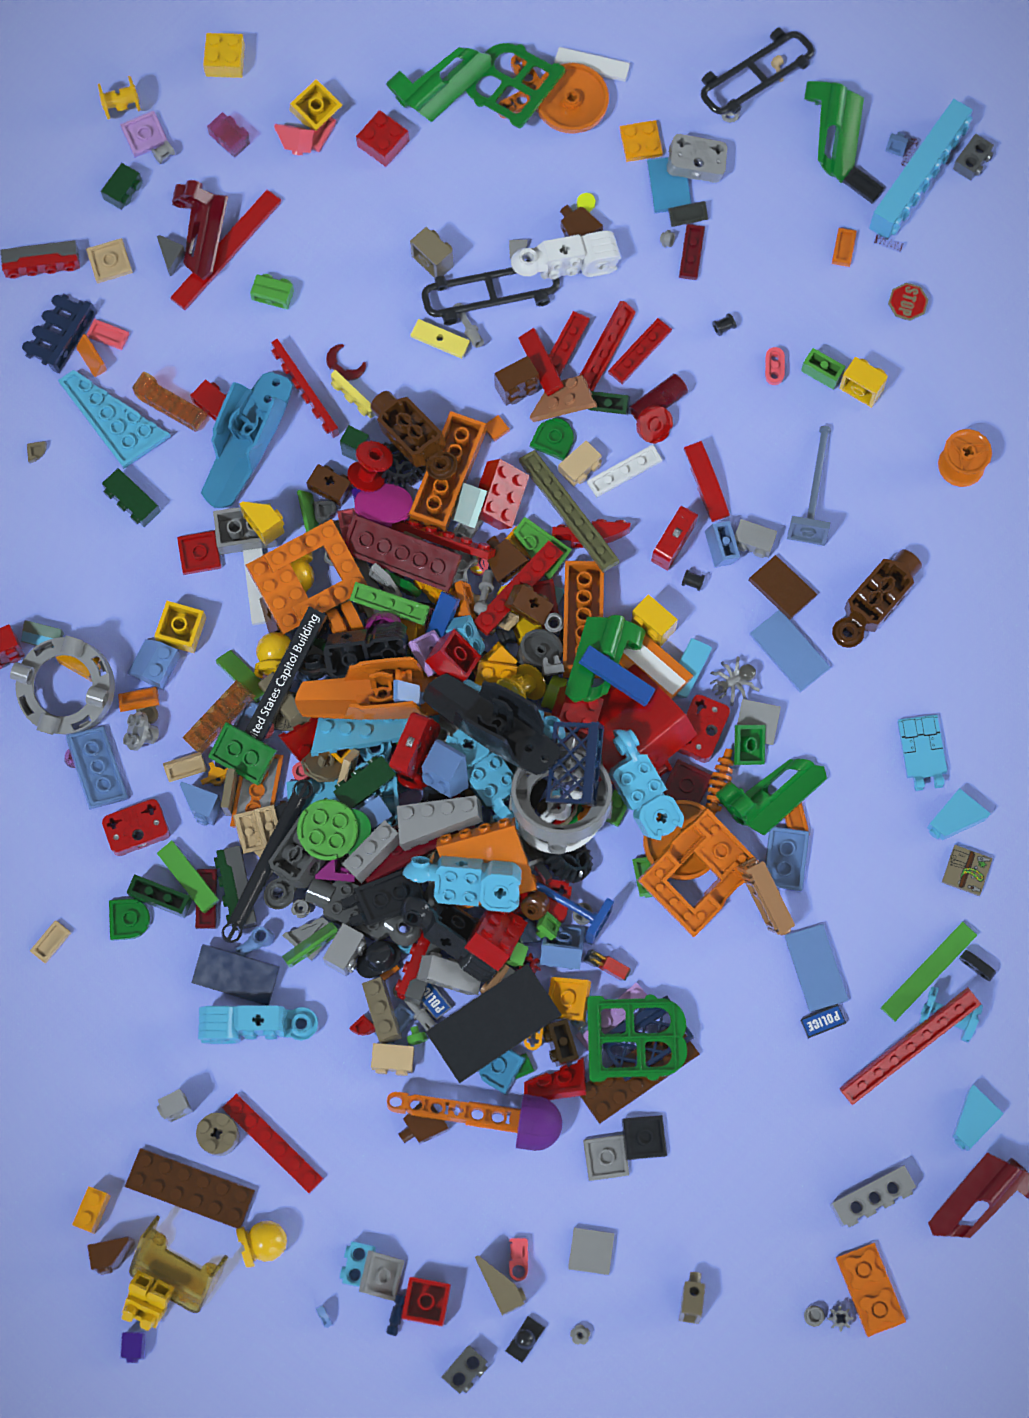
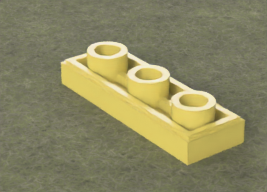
[410,319,470,359]
[330,370,375,419]

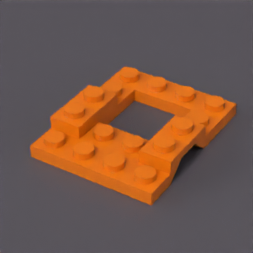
[245,519,367,634]
[637,808,759,937]

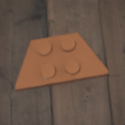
[530,375,597,422]

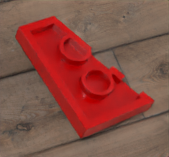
[278,717,318,762]
[524,1058,586,1100]

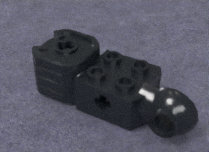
[300,621,412,680]
[400,897,498,982]

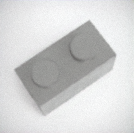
[735,519,778,558]

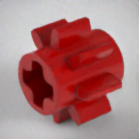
[516,953,541,974]

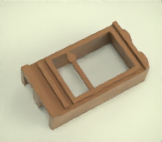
[736,857,796,936]

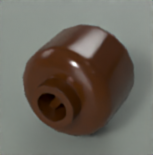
[521,890,550,920]

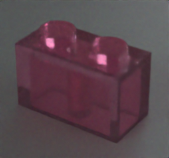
[207,112,250,158]

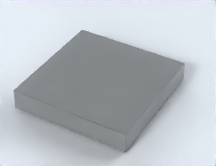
[737,699,781,745]
[583,1134,630,1182]
[568,1227,615,1276]
[358,1250,405,1301]

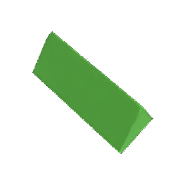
[297,490,323,548]
[215,650,264,703]
[282,922,338,968]

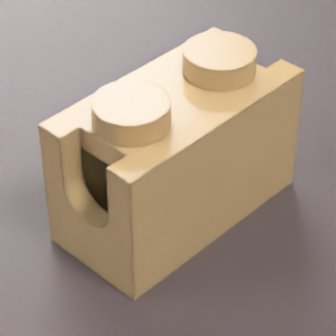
[558,440,602,487]
[371,1043,415,1076]

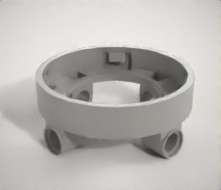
[10,635,115,735]
[509,747,612,854]

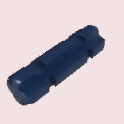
[386,1294,406,1336]

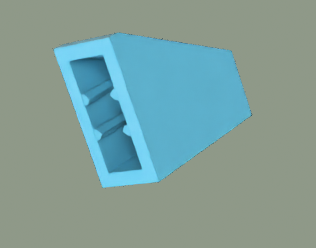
[927,788,991,841]
[952,1085,1004,1151]

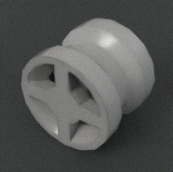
[573,902,593,925]

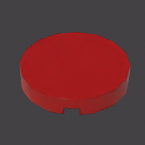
[636,405,673,444]

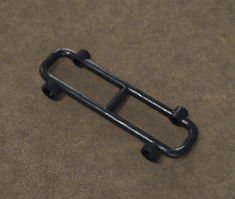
[700,27,815,115]
[421,259,560,326]

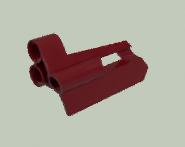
[172,180,228,280]
[928,1152,1029,1238]

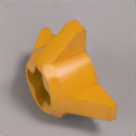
[200,762,228,786]

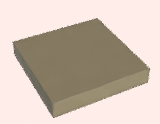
[221,768,239,817]

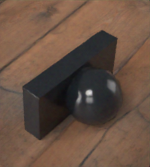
[505,1316,545,1363]

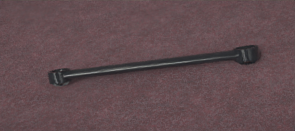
[221,780,313,943]

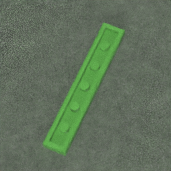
[880,922,978,1022]

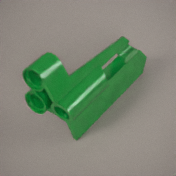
[385,47,491,122]
[565,615,646,703]

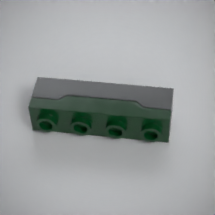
[214,845,258,931]

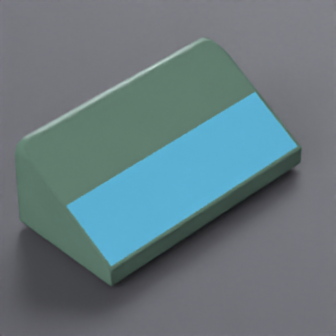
[21,620,64,648]

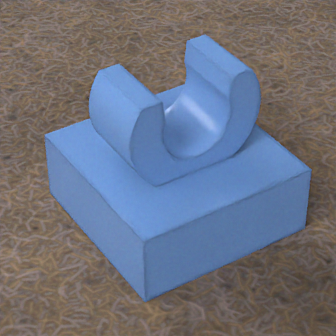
[885,131,909,157]

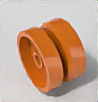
[325,600,364,633]

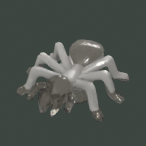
[710,656,760,706]

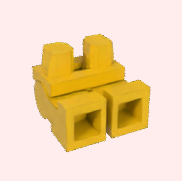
[122,1271,175,1331]

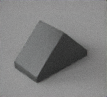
[157,235,185,277]

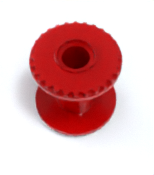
[347,440,393,492]

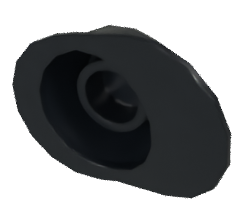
[356,941,401,979]

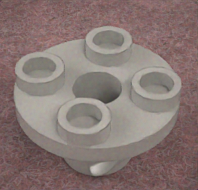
[123,712,159,751]

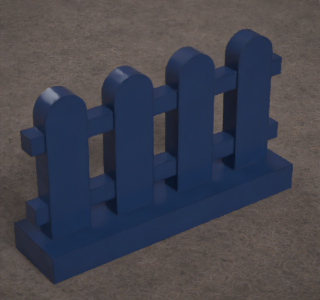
[22,294,97,374]

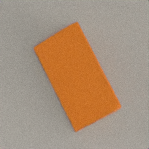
[76,334,107,377]

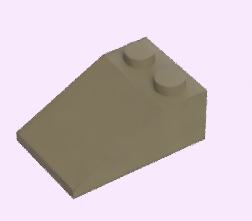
[475,1255,527,1317]

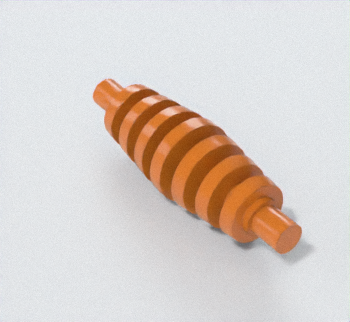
[705,748,734,815]

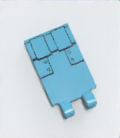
[897,715,947,791]

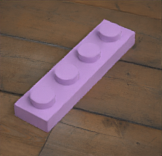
[575,982,647,1052]

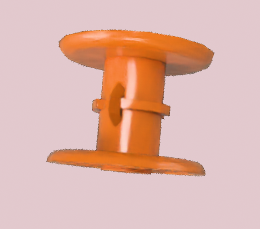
[938,429,992,487]

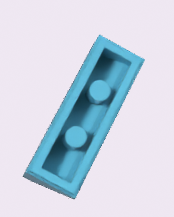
[676,638,712,699]

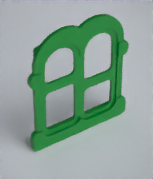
[466,43,566,129]
[587,994,687,1082]

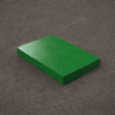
[208,722,278,785]

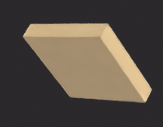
[86,238,133,284]

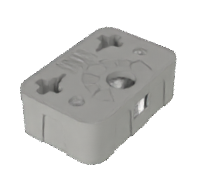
[667,134,728,183]

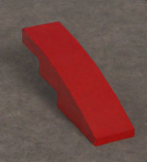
[683,441,730,523]

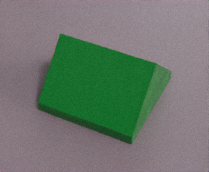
[734,724,765,765]

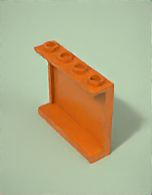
[436,817,537,909]

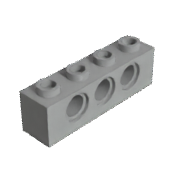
[830,1165,916,1228]

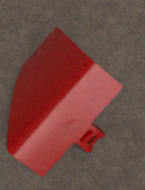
[598,664,697,794]

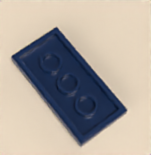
[191,944,280,1006]

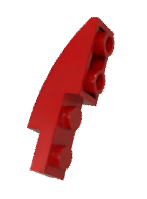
[552,519,631,548]

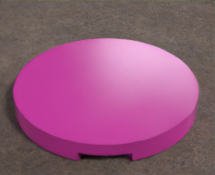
[354,483,413,527]

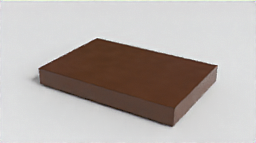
[748,555,817,620]

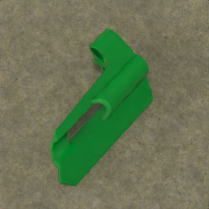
[804,81,864,183]
[716,759,827,836]

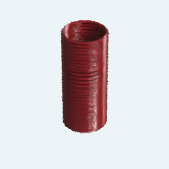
[629,373,688,421]

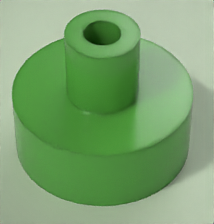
[406,1026,428,1046]

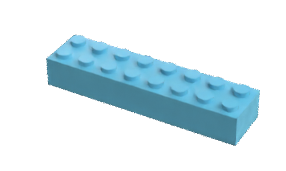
[869,98,973,240]

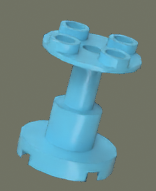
[919,986,983,1043]

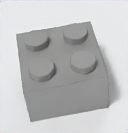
[323,923,367,977]

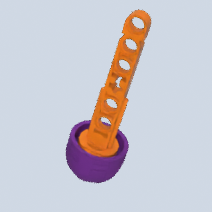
[387,1092,562,1151]

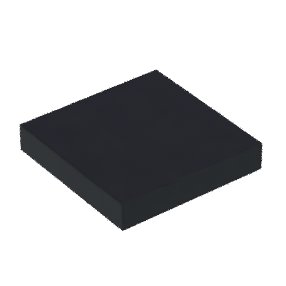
[621,1115,667,1161]

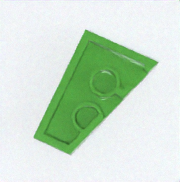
[513,517,572,580]

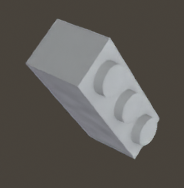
[342,820,399,883]
[417,952,481,995]

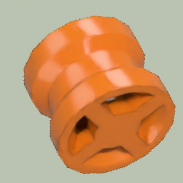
[394,669,412,683]

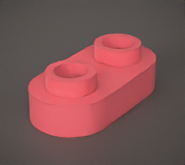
[765,347,785,385]

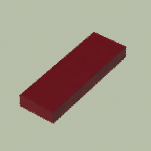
[679,224,705,281]
[195,869,217,929]

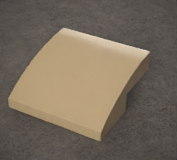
[233,805,278,855]

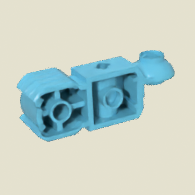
[446,729,520,830]
[608,729,684,840]
[403,856,522,912]
[198,1006,318,1044]

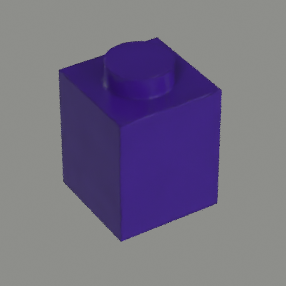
[120,1332,146,1363]

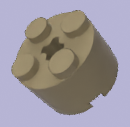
[196,1113,240,1157]

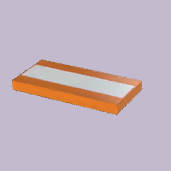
[619,634,693,699]

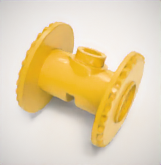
[97,75,141,120]
[496,664,547,700]

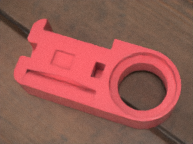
[509,1238,528,1281]

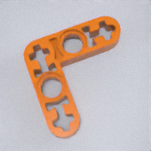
[498,55,540,119]

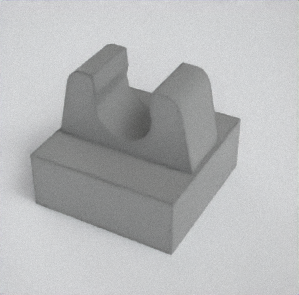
[541,655,564,677]

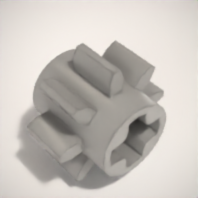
[827,1305,854,1332]

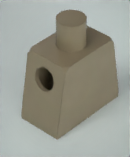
[678,1271,706,1325]

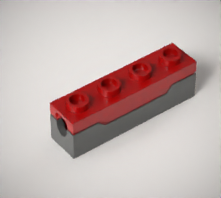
[0,240,80,279]
[395,931,442,1006]

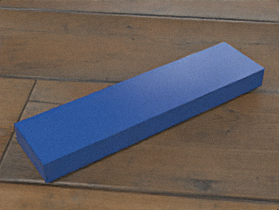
[415,592,460,666]
[578,645,656,707]

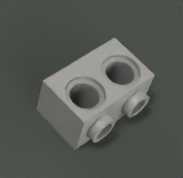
[156,1089,193,1123]

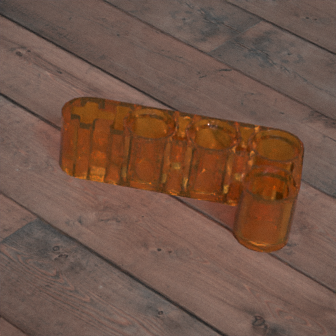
[132,371,207,432]

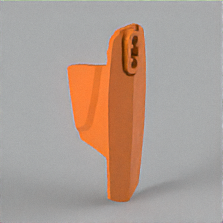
[295,657,439,720]

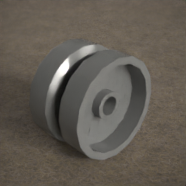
[516,629,563,680]

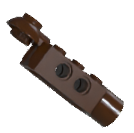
[370,391,457,480]
[832,549,922,648]

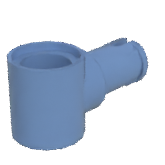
[234,926,274,956]

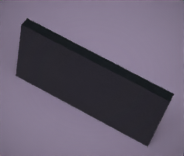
[426,964,561,1084]

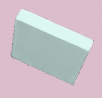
[451,482,487,528]

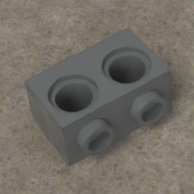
[952,133,994,181]
[441,1345,488,1395]

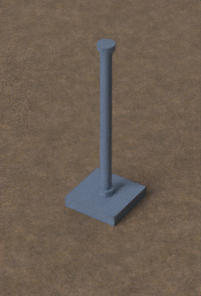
[787,426,831,546]

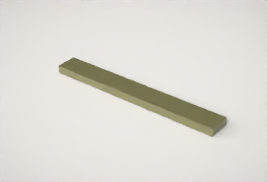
[519,450,619,573]

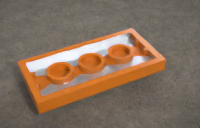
[230,754,284,828]

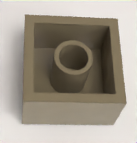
[410,226,454,278]

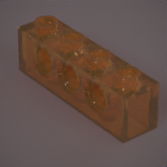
[182,680,256,753]

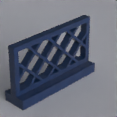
[546,722,604,807]
[602,995,694,1082]

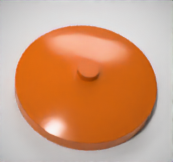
[535,63,609,134]
[643,800,710,881]

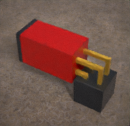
[583,949,631,981]

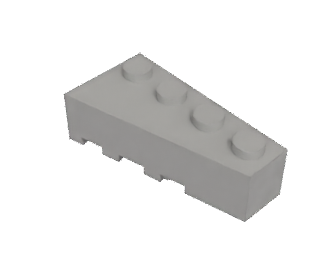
[397,796,483,851]

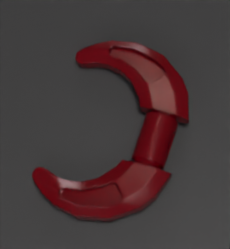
[326,344,366,381]

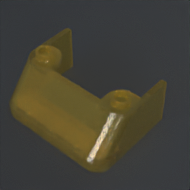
[129,1215,229,1313]

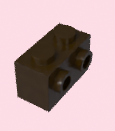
[543,1019,579,1067]

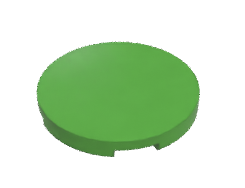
[297,799,358,860]

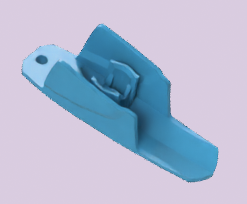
[201,372,293,509]

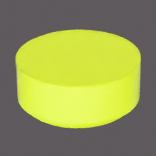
[577,193,595,212]

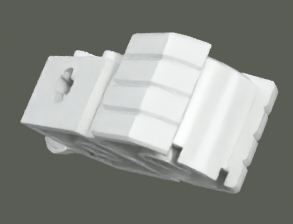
[511,230,621,279]

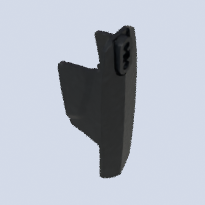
[423,673,560,775]

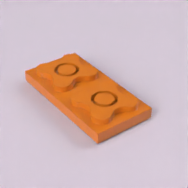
[835,1243,906,1338]

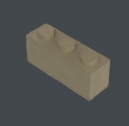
[361,977,402,1044]

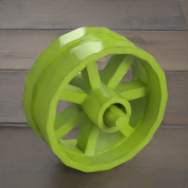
[541,675,568,711]

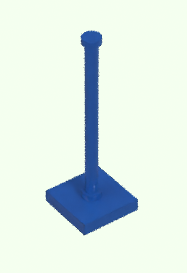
[536,881,614,946]

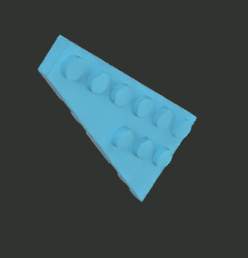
[58,370,171,469]

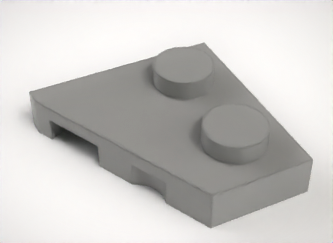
[282,917,329,961]

